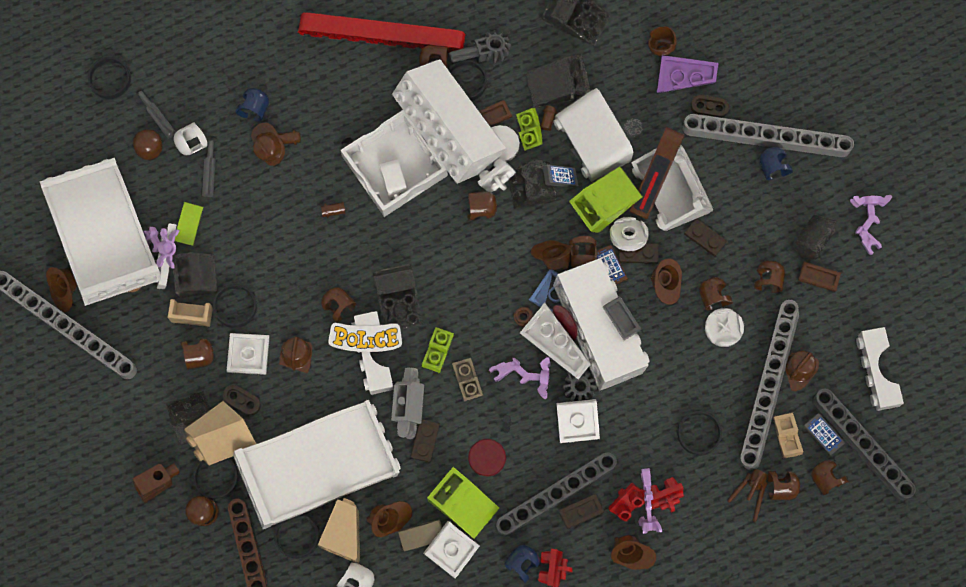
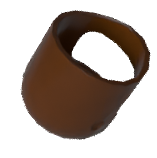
[419,45,448,68]
[467,191,497,221]
[569,236,597,268]
[754,260,785,293]
[699,277,733,311]
[321,287,356,323]
[180,339,214,370]
[811,460,849,496]
[768,471,800,500]
[185,496,219,526]

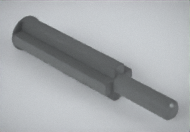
[138,91,176,139]
[202,140,216,197]

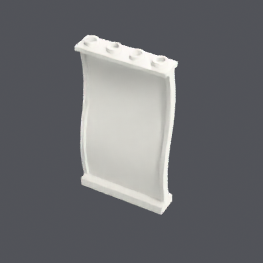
[40,158,161,306]
[233,400,400,529]

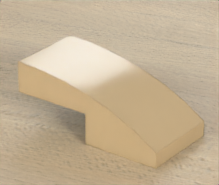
[773,413,803,459]

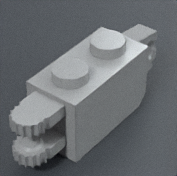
[391,368,424,439]

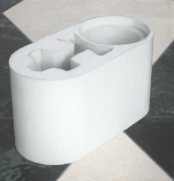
[379,159,407,198]

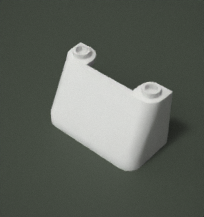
[553,88,633,182]
[631,145,713,231]

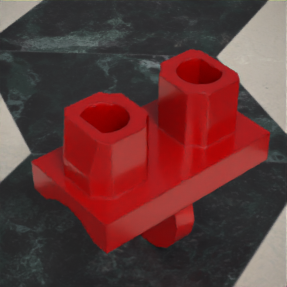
[650,477,684,513]
[608,483,645,521]
[538,549,573,587]

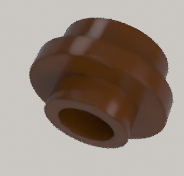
[514,307,533,326]

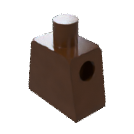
[132,463,180,503]

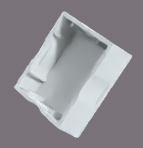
[341,110,448,217]

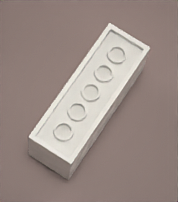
[392,59,506,184]
[553,258,649,391]

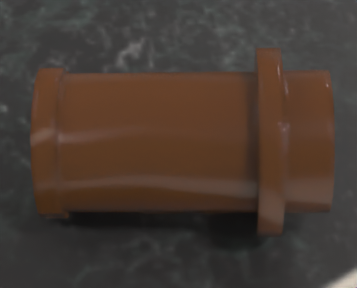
[540,106,558,131]
[278,130,301,145]
[321,202,346,218]

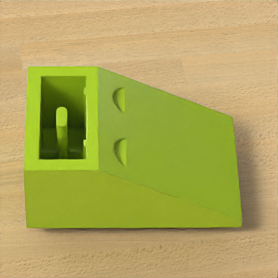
[569,166,643,233]
[427,467,500,539]

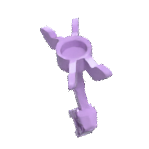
[850,195,892,255]
[143,227,179,268]
[489,357,551,399]
[638,468,662,534]

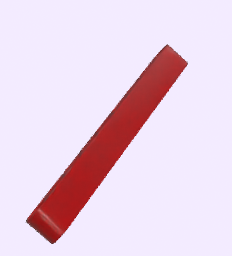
[298,13,466,53]

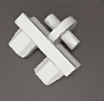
[478,158,516,193]

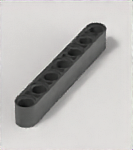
[813,389,916,500]
[496,453,617,536]

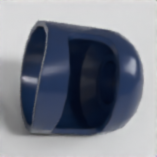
[235,88,269,121]
[760,147,793,180]
[504,545,540,584]

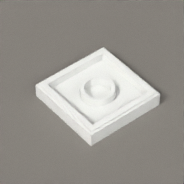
[227,333,270,375]
[556,399,600,443]
[423,521,479,579]

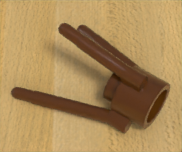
[727,469,768,522]

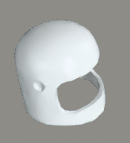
[174,122,207,155]
[337,561,374,587]

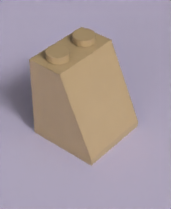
[184,401,256,465]
[318,498,360,564]

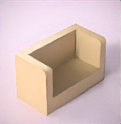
[168,299,213,327]

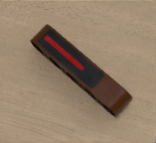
[630,127,685,219]
[228,499,268,587]

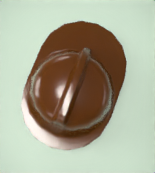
[251,123,285,166]
[531,240,572,270]
[651,259,682,305]
[46,267,77,312]
[279,336,312,373]
[785,351,819,391]
[366,501,412,537]
[611,535,656,570]

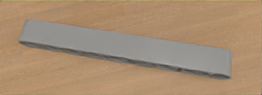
[683,114,854,157]
[0,271,137,379]
[741,300,799,471]

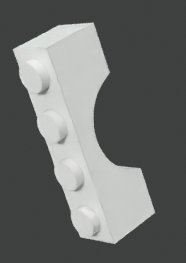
[351,311,394,395]
[856,327,904,411]

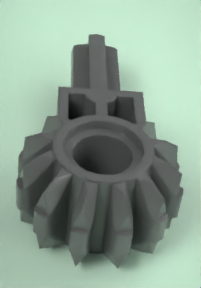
[449,30,511,64]
[563,371,597,402]

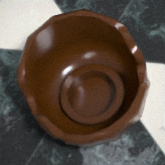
[648,26,677,56]
[133,129,163,160]

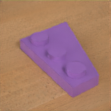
[657,55,718,93]

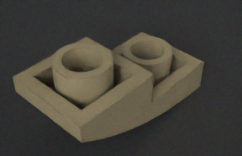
[452,357,483,401]
[398,519,442,551]

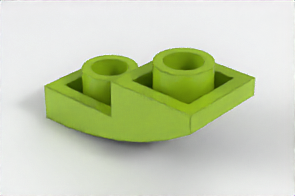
[516,108,542,151]
[175,202,203,246]
[422,327,454,373]

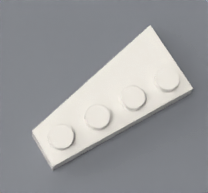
[520,303,591,379]

